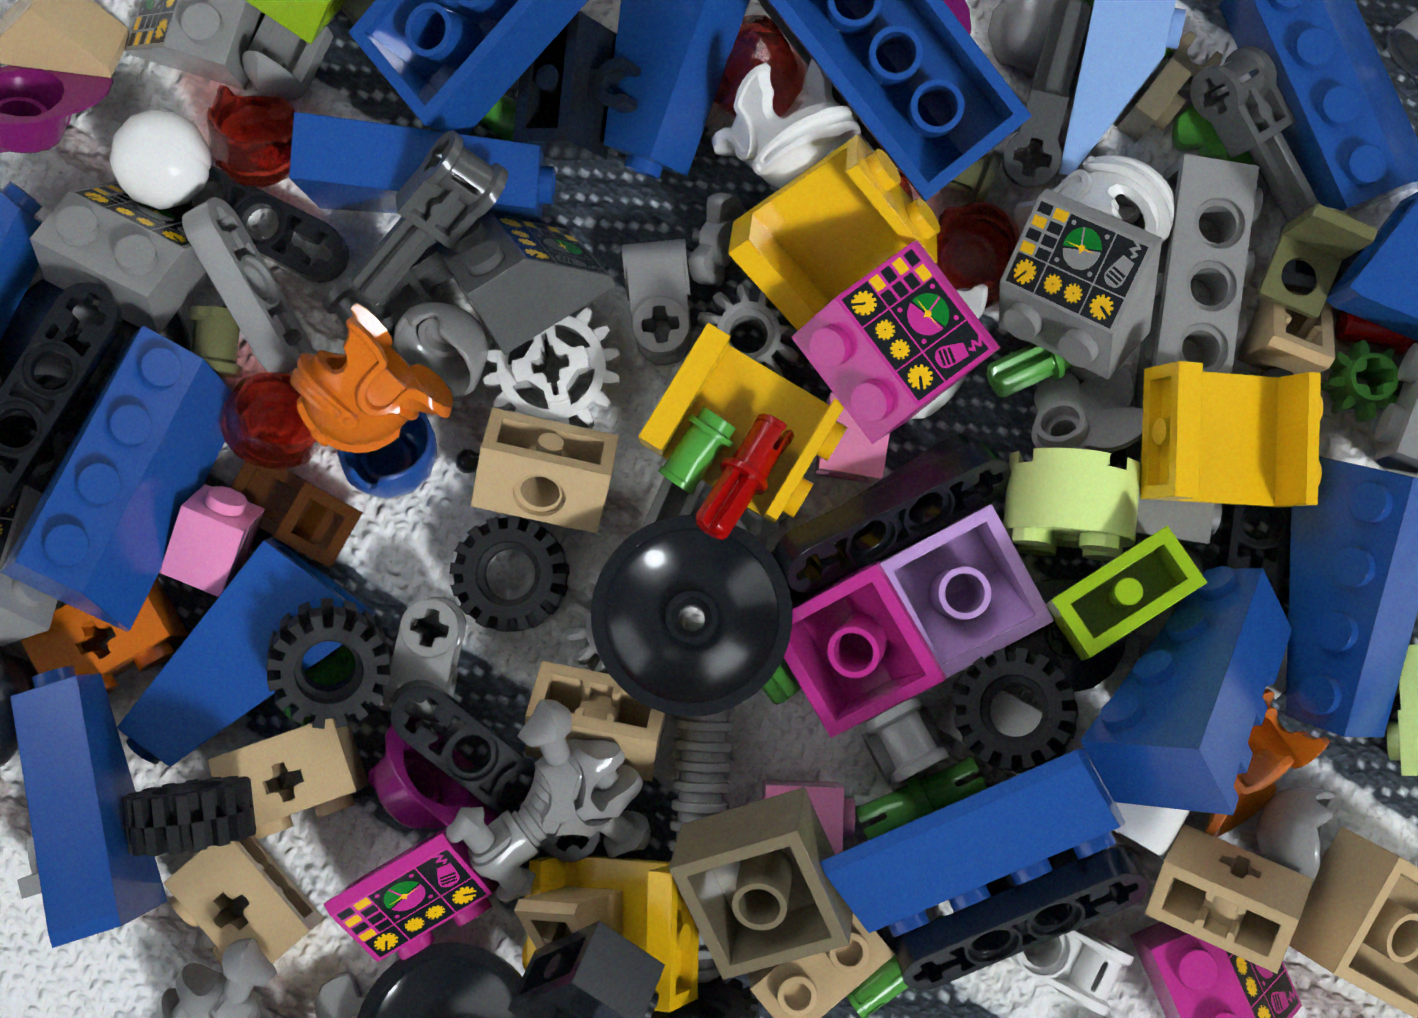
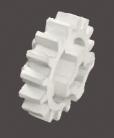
[483,307,621,428]

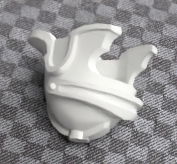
[711,59,861,189]
[1014,155,1174,245]

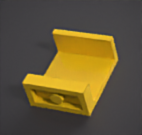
[728,134,940,331]
[638,323,848,524]
[1140,361,1323,507]
[522,855,699,1013]

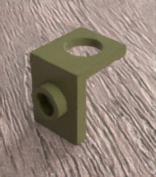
[1257,204,1378,319]

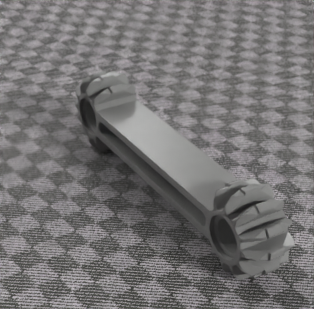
[565,284,799,674]

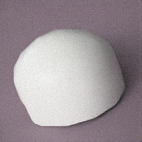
[109,109,212,209]

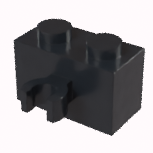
[513,11,641,161]
[507,921,665,1018]

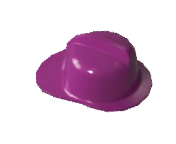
[0,65,113,153]
[367,717,506,829]

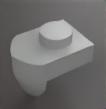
[242,14,334,102]

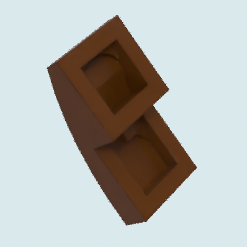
[230,450,363,568]

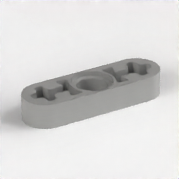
[182,197,312,377]

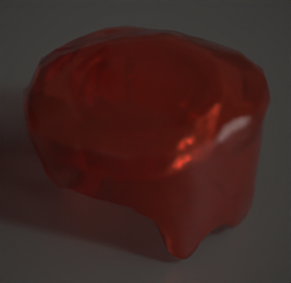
[714,13,805,118]
[207,85,296,187]
[936,202,1020,309]
[221,372,322,470]

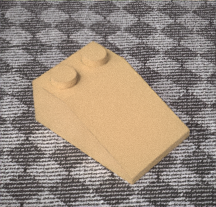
[1289,826,1418,1018]

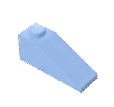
[1058,0,1186,179]

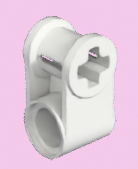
[1010,928,1135,1016]

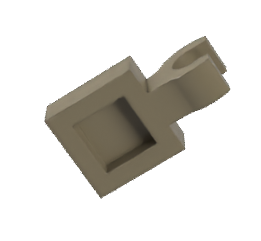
[1117,31,1223,142]

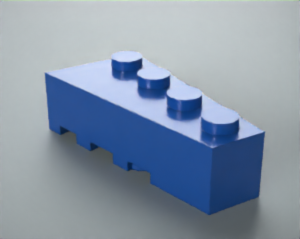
[1285,456,1418,737]
[1080,566,1292,815]

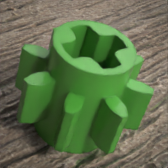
[1321,340,1401,422]

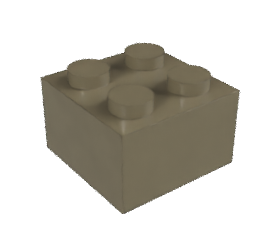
[669,787,853,980]

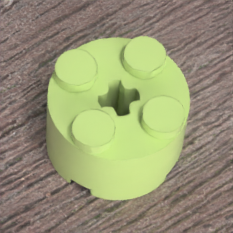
[1003,448,1141,561]

